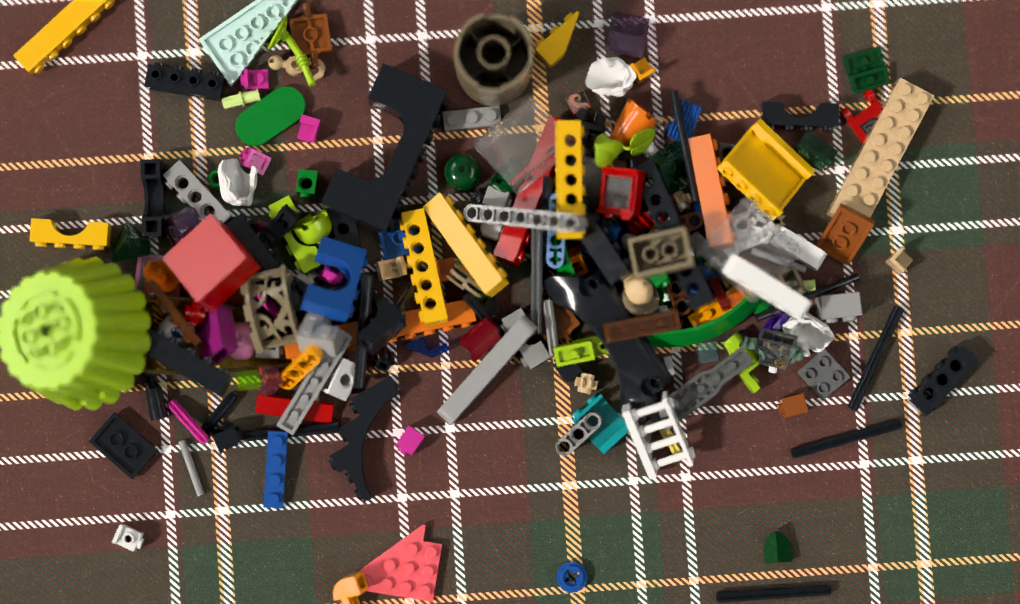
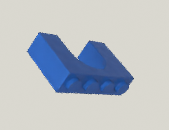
[301,236,368,323]

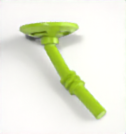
[267,15,316,87]

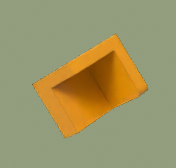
[630,57,656,84]

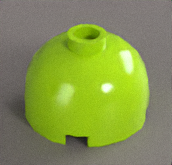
[292,210,332,246]

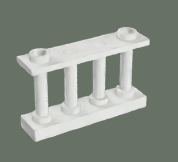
[622,391,696,479]

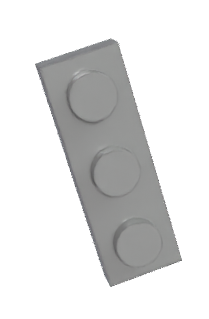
[443,106,501,132]

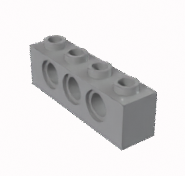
[163,160,234,224]

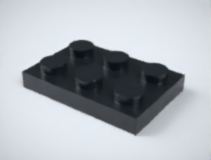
[89,412,158,479]

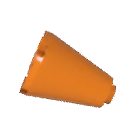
[609,98,659,152]

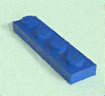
[263,430,288,509]

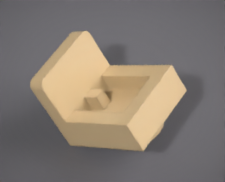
[375,256,408,281]

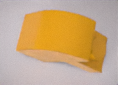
[333,570,369,604]

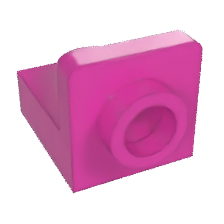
[240,69,269,91]
[239,147,272,175]
[319,265,343,285]

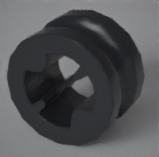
[470,187,486,205]

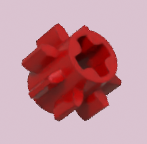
[182,301,205,327]

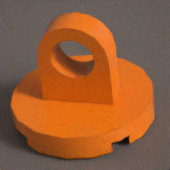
[143,260,180,296]

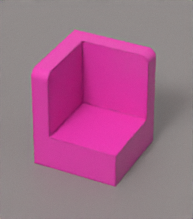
[297,114,322,144]

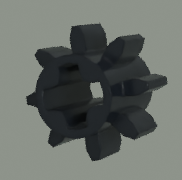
[372,347,395,371]

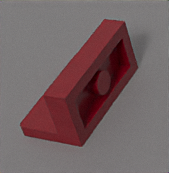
[459,316,501,362]

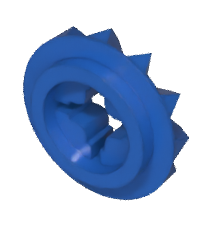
[556,561,587,593]

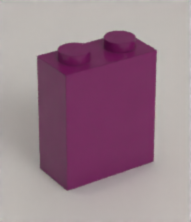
[195,304,238,366]

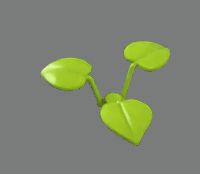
[594,127,655,195]

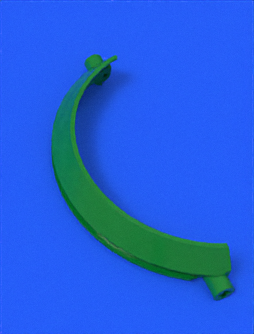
[549,235,771,347]

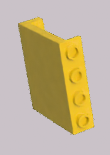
[717,118,816,221]

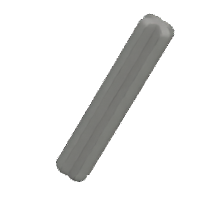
[542,299,559,357]

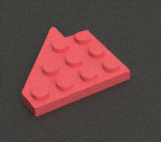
[359,524,442,602]

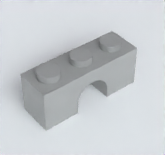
[500,308,551,370]

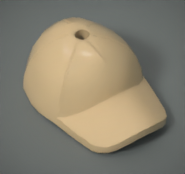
[623,266,653,305]

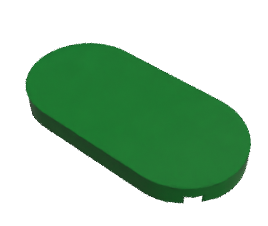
[235,86,305,146]

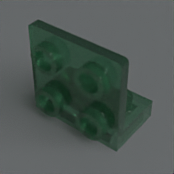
[794,131,838,171]
[647,141,690,195]

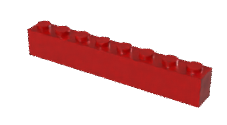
[493,116,573,267]

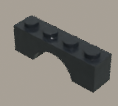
[760,101,839,132]
[140,159,166,238]

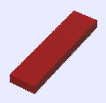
[255,393,334,423]

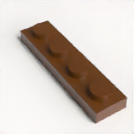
[145,279,201,346]
[603,310,681,344]

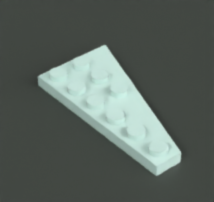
[199,0,298,87]

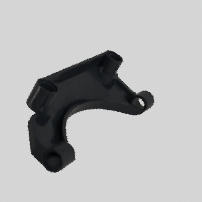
[542,270,672,426]

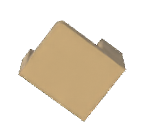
[885,246,913,274]

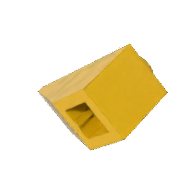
[535,11,579,68]

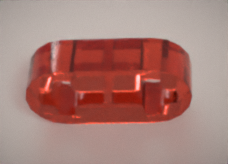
[708,276,732,312]

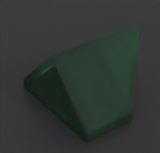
[112,219,151,263]

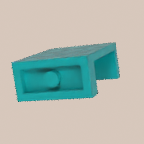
[572,394,629,454]

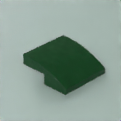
[842,46,891,94]

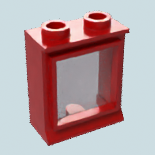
[596,166,645,220]

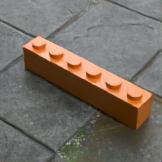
[688,134,737,252]

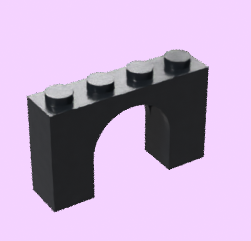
[330,277,407,355]

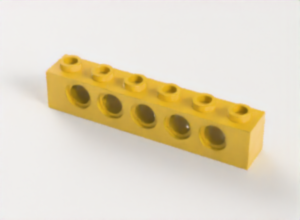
[555,121,586,239]
[399,208,448,327]

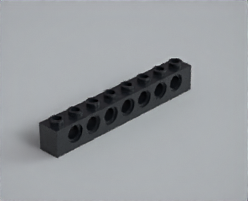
[632,159,717,311]

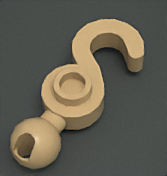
[268,55,325,81]

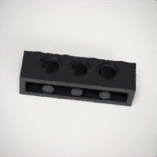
[906,345,979,417]

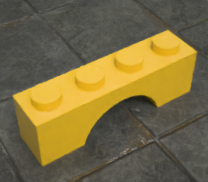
[29,218,112,250]

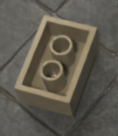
[627,226,696,280]

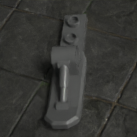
[651,346,753,430]

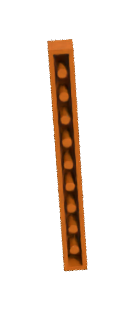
[282,300,476,361]

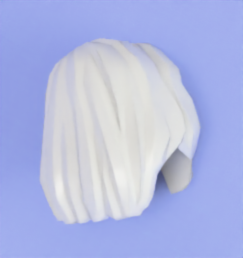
[585,57,637,97]
[218,158,258,206]
[782,313,834,357]

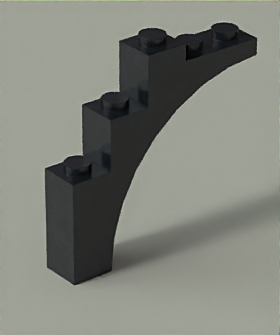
[328,376,401,502]

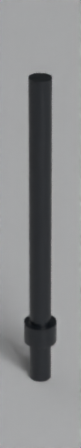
[670,90,700,203]
[755,273,860,322]

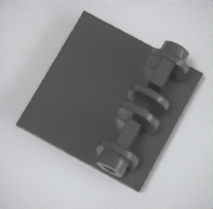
[797,349,851,401]

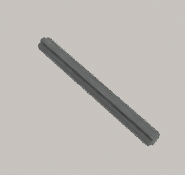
[531,220,543,334]

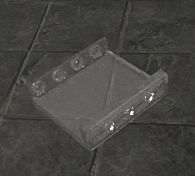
[472,96,575,195]
[696,197,802,302]

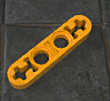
[277,345,323,390]

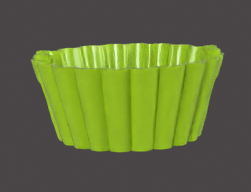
[0,257,151,410]

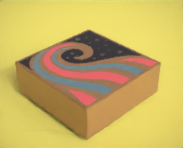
[566,90,591,116]

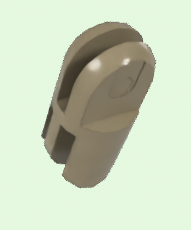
[446,262,483,298]

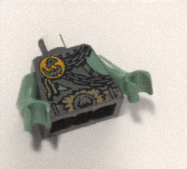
[744,328,805,373]

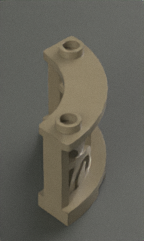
[241,264,301,354]

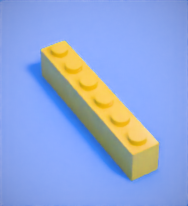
[13,0,115,75]
[423,192,509,297]

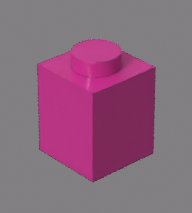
[396,425,425,456]

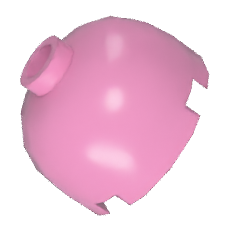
[229,322,256,361]

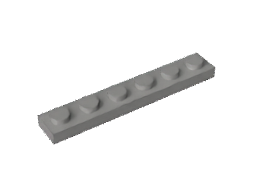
[276,326,353,435]

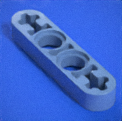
[546,193,567,268]

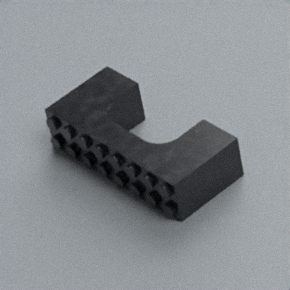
[321,63,449,236]

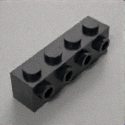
[144,62,226,102]

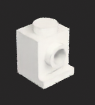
[112,524,145,552]

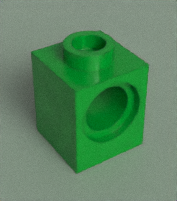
[296,169,319,199]

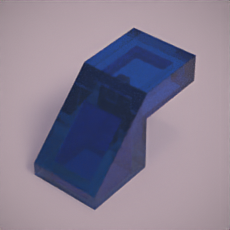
[405,337,450,358]

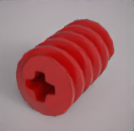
[624,199,666,237]

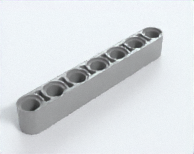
[463,204,587,232]
[437,315,538,425]

